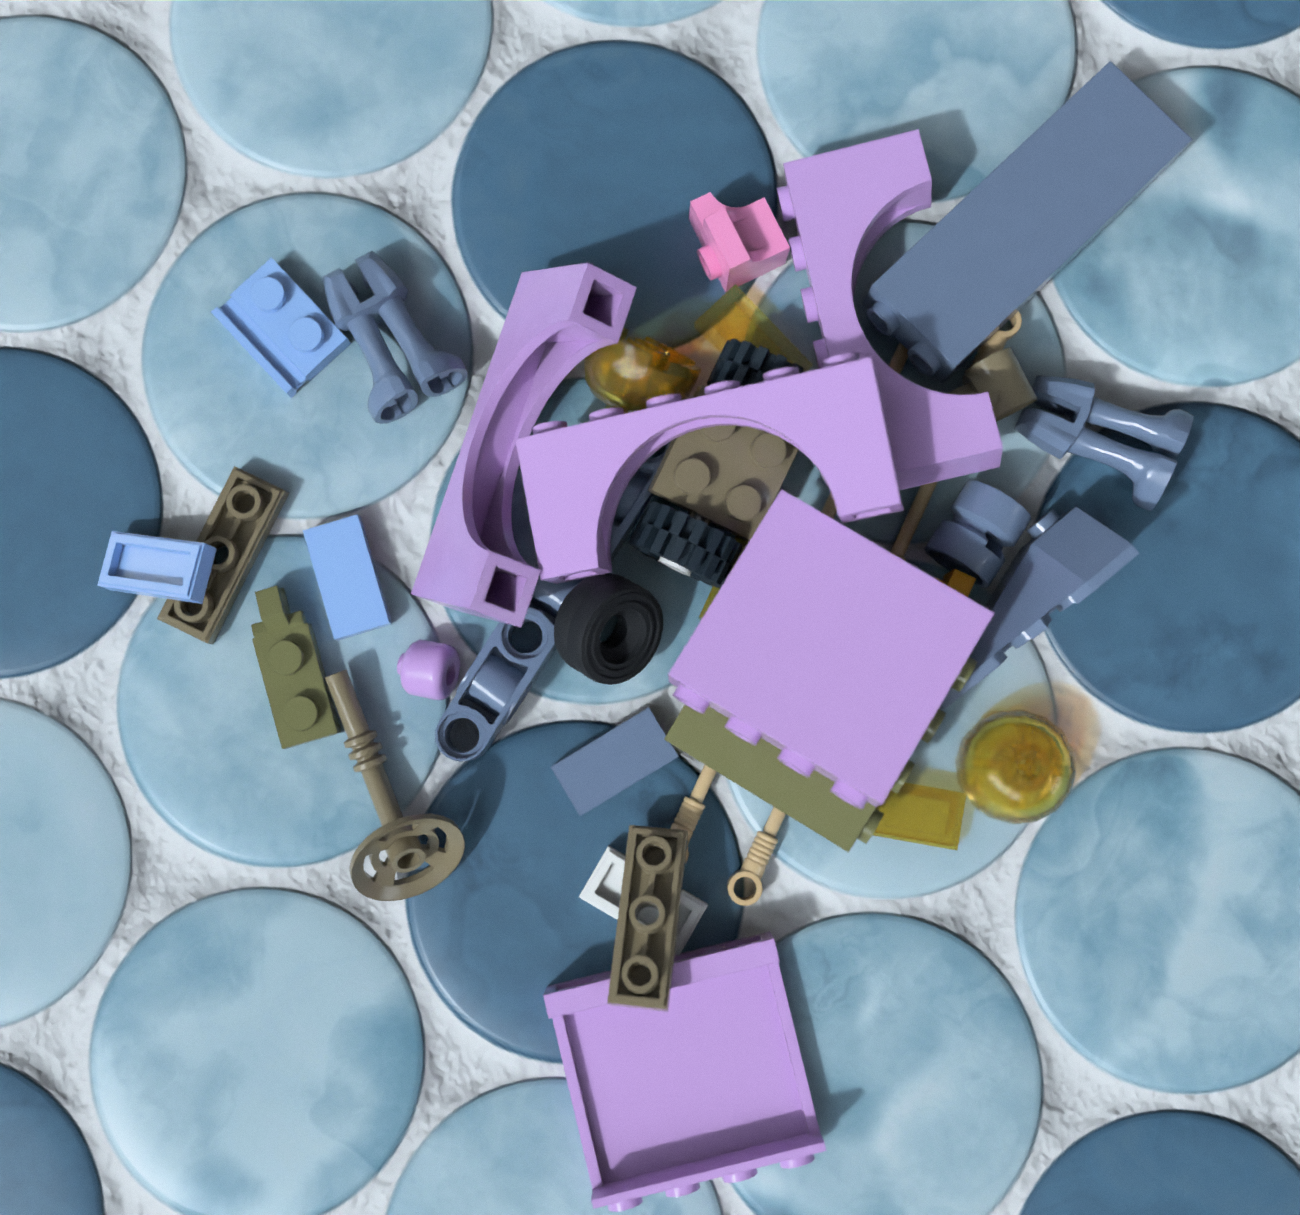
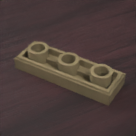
[157,466,289,645]
[607,825,688,1012]

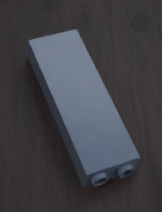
[862,61,1192,384]

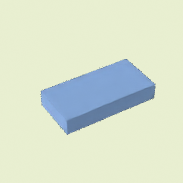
[303,514,392,641]
[97,531,217,604]

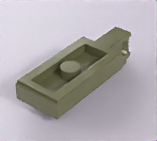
[251,586,341,749]

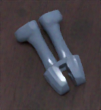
[323,250,468,424]
[1015,375,1194,511]

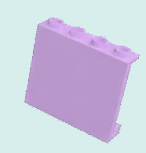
[668,489,994,810]
[543,931,826,1212]

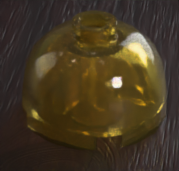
[584,327,702,414]
[955,709,1077,825]

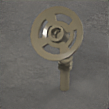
[325,669,465,901]

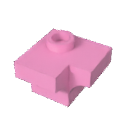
[689,192,790,293]

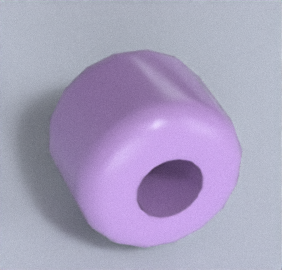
[397,640,460,700]

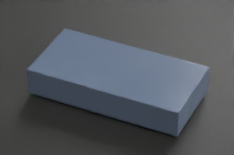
[551,707,679,816]

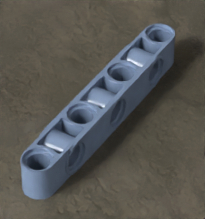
[435,441,671,761]

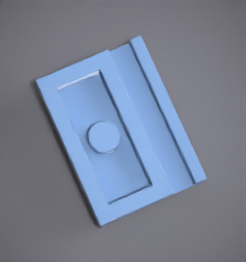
[211,257,351,398]

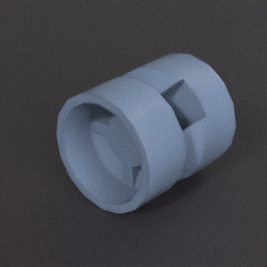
[924,480,1031,588]

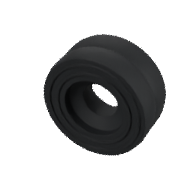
[554,573,663,685]

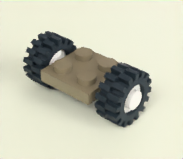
[628,339,805,589]

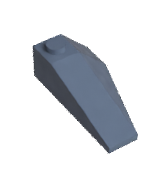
[939,506,1139,709]

